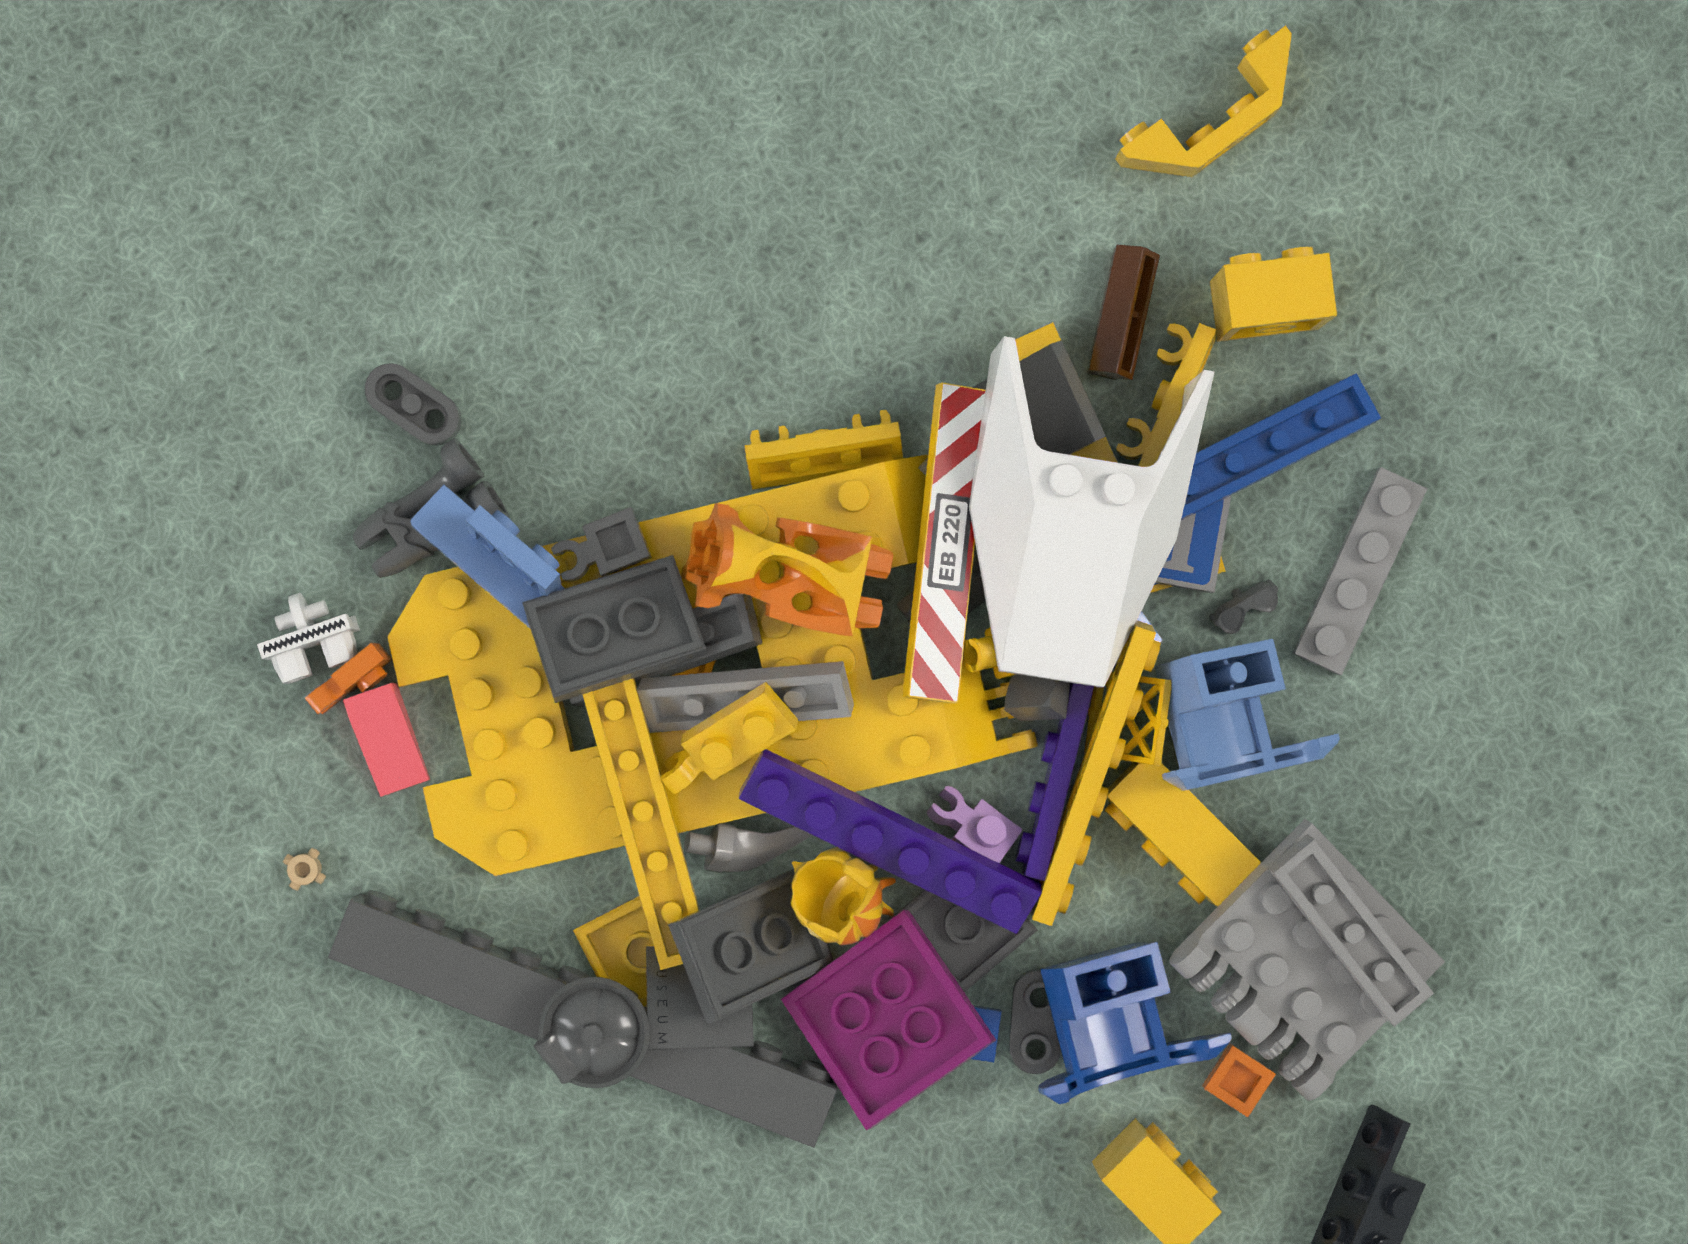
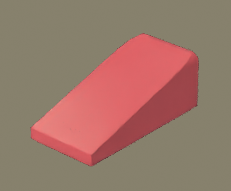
[343,683,430,797]

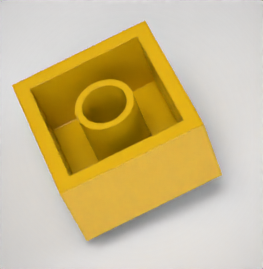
[1210,247,1337,342]
[1092,1118,1222,1244]

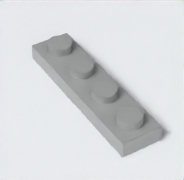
[1292,467,1428,675]
[637,661,854,733]
[1267,834,1434,1027]

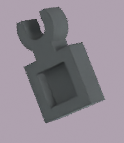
[551,507,652,581]

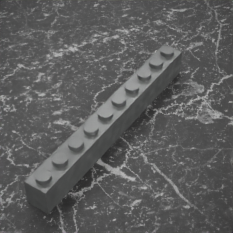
[328,890,837,1148]

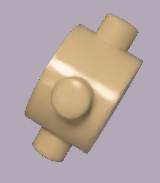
[283,848,326,891]

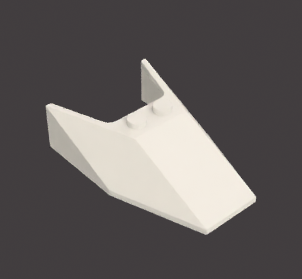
[969,336,1215,687]

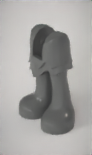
[353,438,510,578]

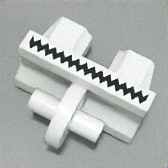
[257,593,360,684]

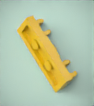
[1116,323,1216,467]
[744,410,903,490]

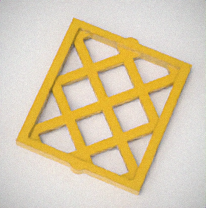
[1084,672,1172,766]

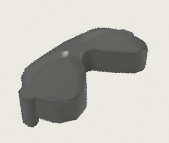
[1209,579,1278,634]

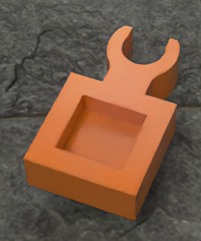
[305,643,393,714]

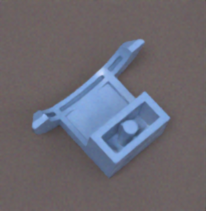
[1155,639,1340,791]

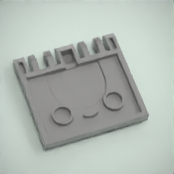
[1169,819,1445,1101]

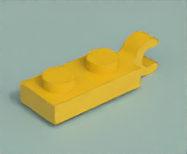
[660,682,798,794]

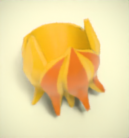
[790,847,896,945]

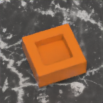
[1202,1043,1276,1117]

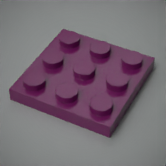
[781,910,996,1131]

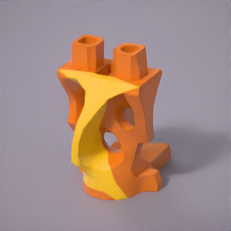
[681,503,894,636]

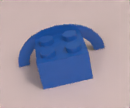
[1038,942,1232,1104]

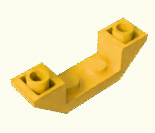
[1115,25,1292,177]

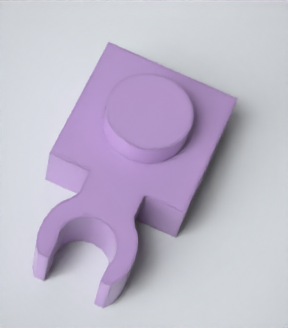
[927,786,1023,863]

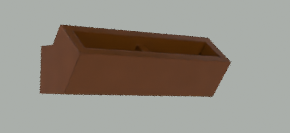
[1087,244,1160,380]

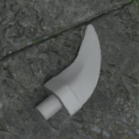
[684,824,812,873]

